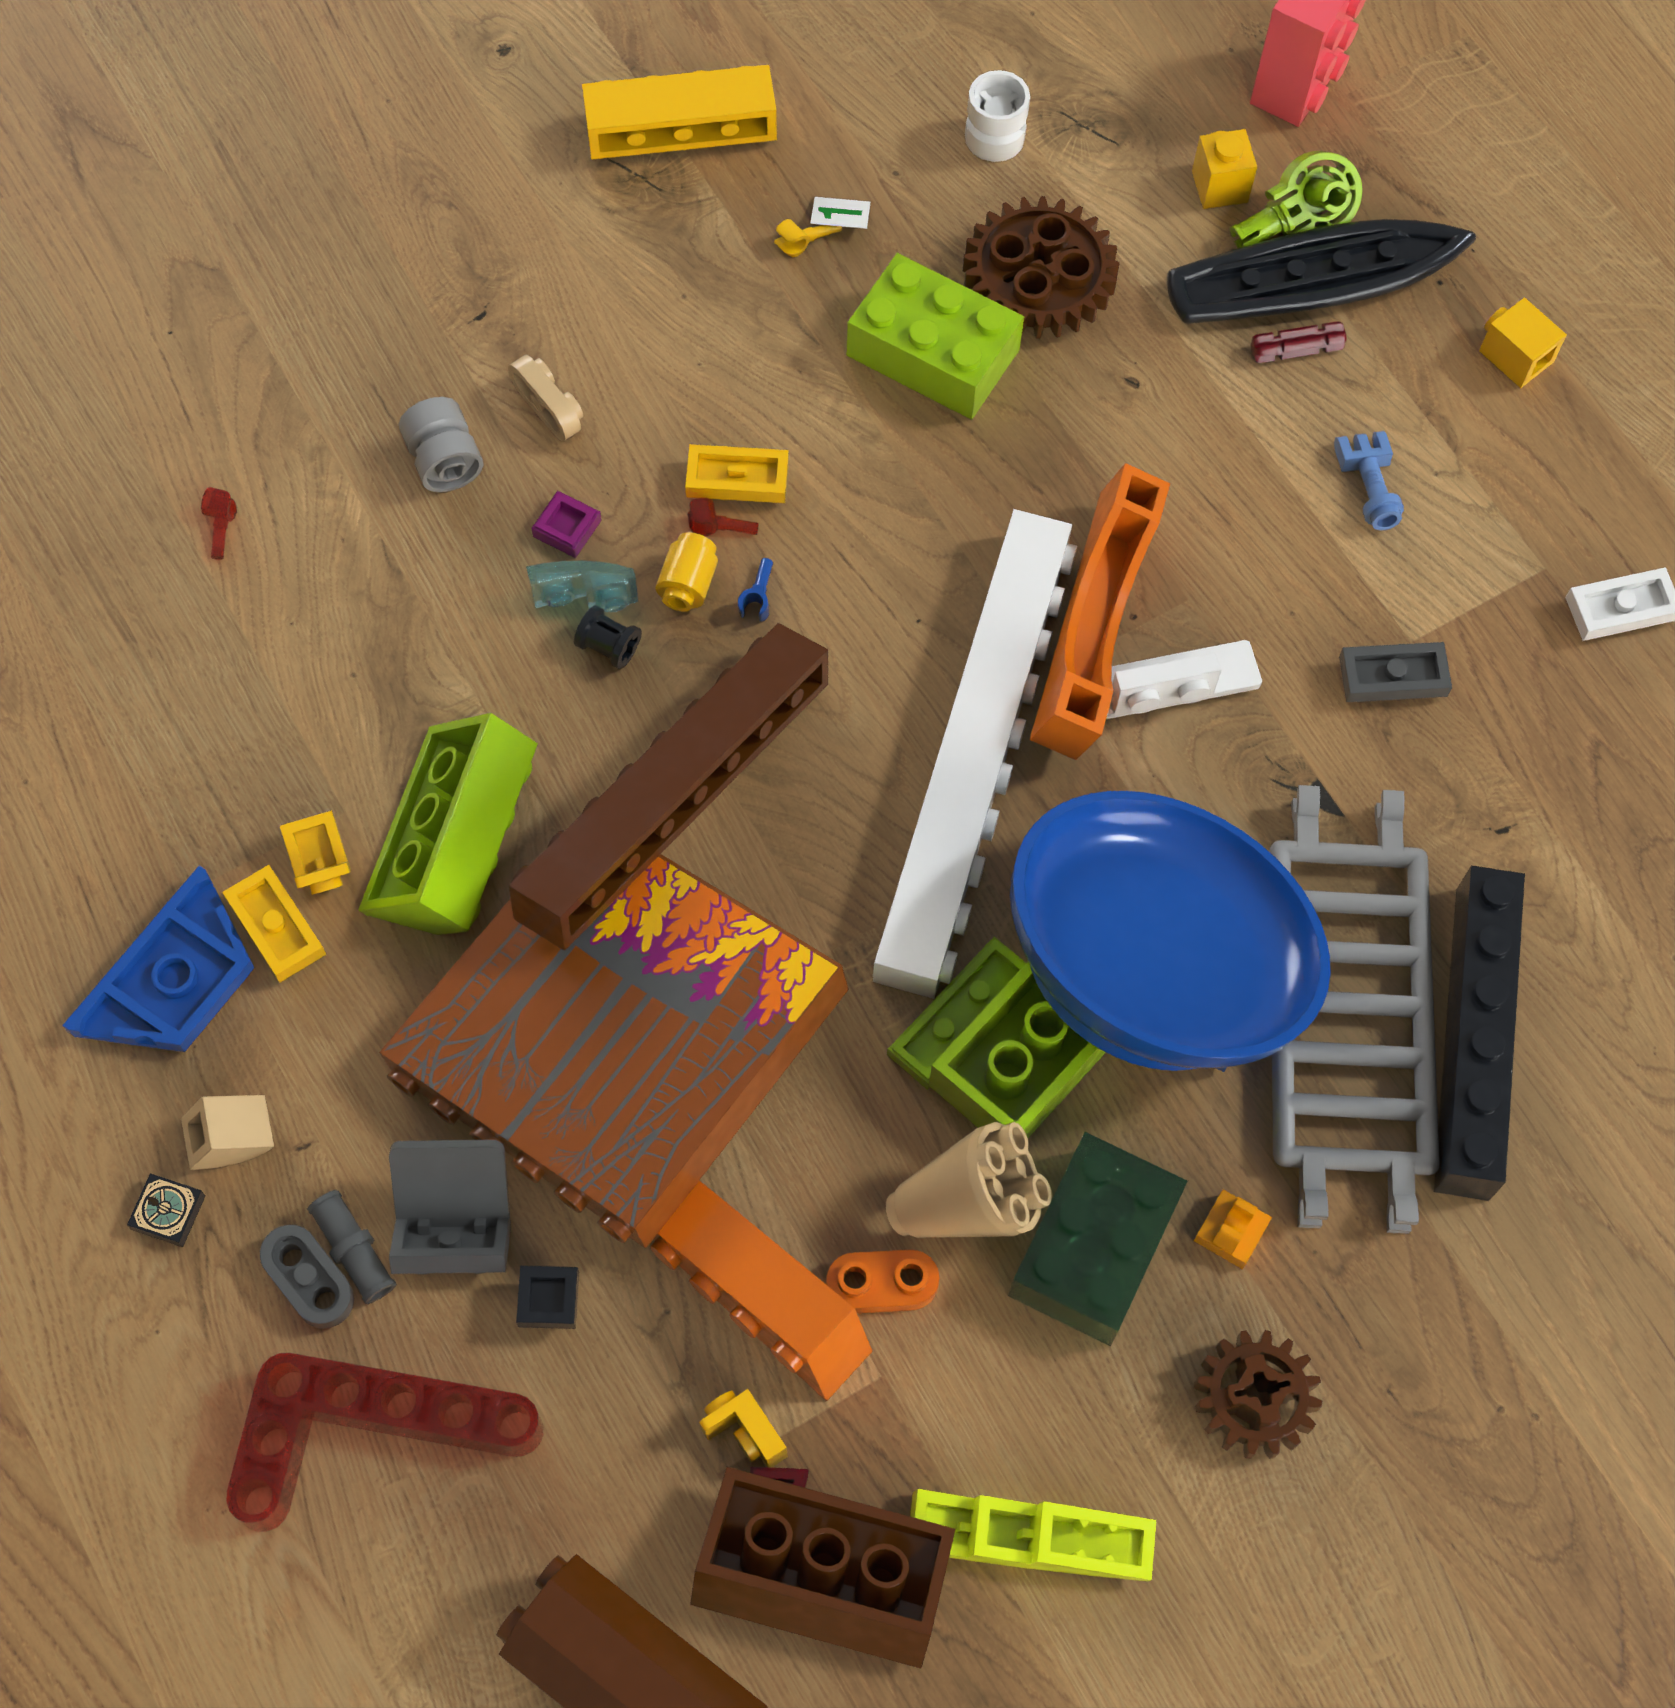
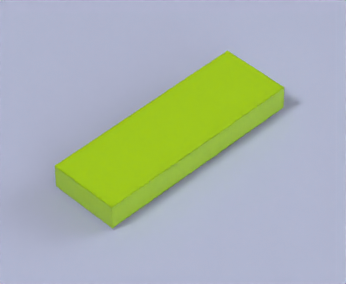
[887,936,1026,1090]

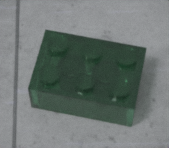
[1008,1132,1188,1346]

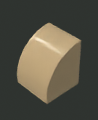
[181,1095,274,1170]

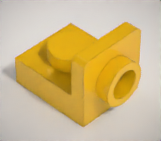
[699,1389,788,1467]

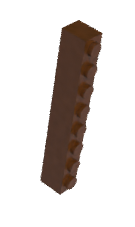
[509,623,828,951]

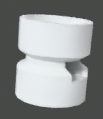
[965,70,1030,162]

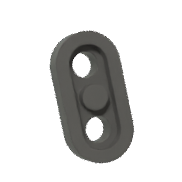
[260,1225,354,1329]

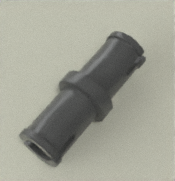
[307,1190,397,1304]

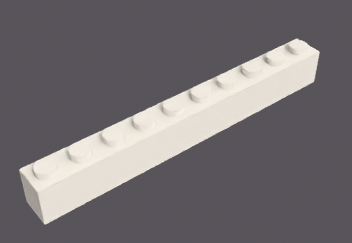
[873,509,1078,999]

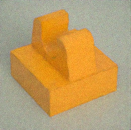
[1194,1189,1272,1270]

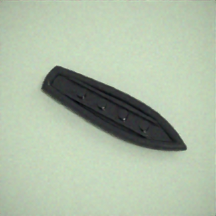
[1167,219,1476,324]

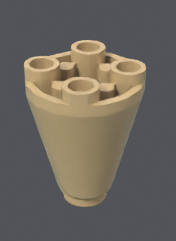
[886,1122,1052,1238]

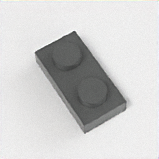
[1339,642,1452,702]

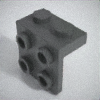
[389,1140,511,1274]

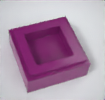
[531,490,602,558]

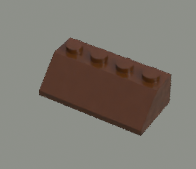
[690,1467,956,1669]

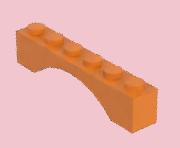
[1029,463,1170,760]

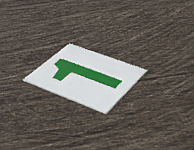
[810,197,871,229]

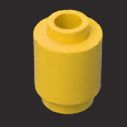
[655,532,718,612]

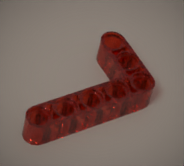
[226,1353,544,1532]

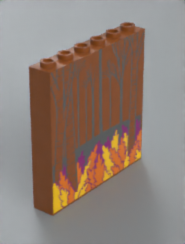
[379,854,849,1249]

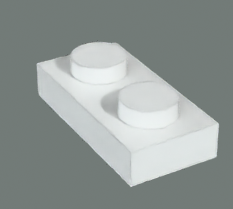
[1565,567,1675,641]

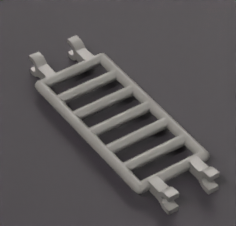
[1270,785,1440,1234]

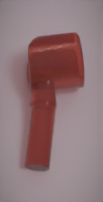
[201,487,237,560]
[687,498,759,537]

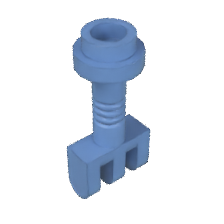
[1334,431,1404,531]

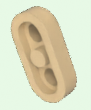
[508,355,583,441]

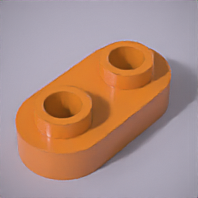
[826,1250,939,1313]

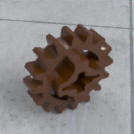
[1194,1330,1323,1459]

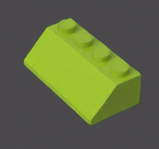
[358,713,538,935]

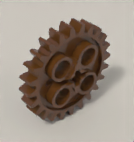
[962,196,1119,339]

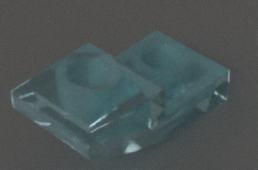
[526,560,638,612]

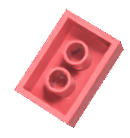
[1250,0,1366,127]

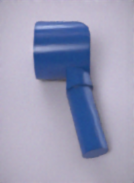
[738,558,773,622]

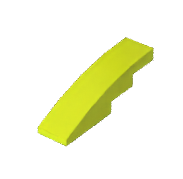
[910,1489,1156,1581]

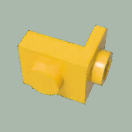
[280,810,351,895]

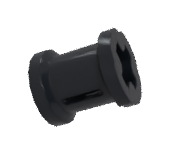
[574,605,642,669]

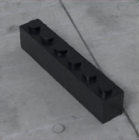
[1434,865,1525,1201]

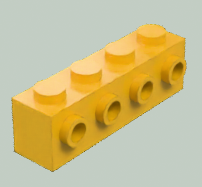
[582,65,777,160]

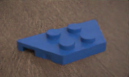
[63,865,255,1052]

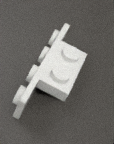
[1106,640,1262,719]

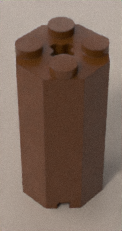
[496,1554,768,1708]

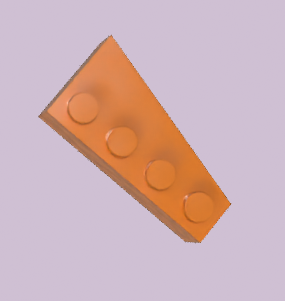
[650,1180,873,1401]

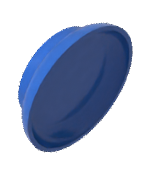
[1010,791,1331,1071]

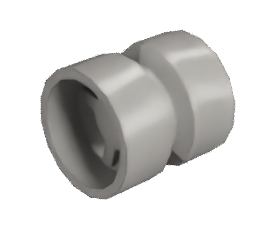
[398,397,484,493]

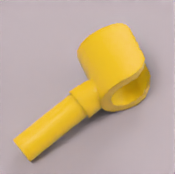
[774,219,842,257]

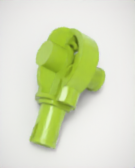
[1230,151,1362,248]

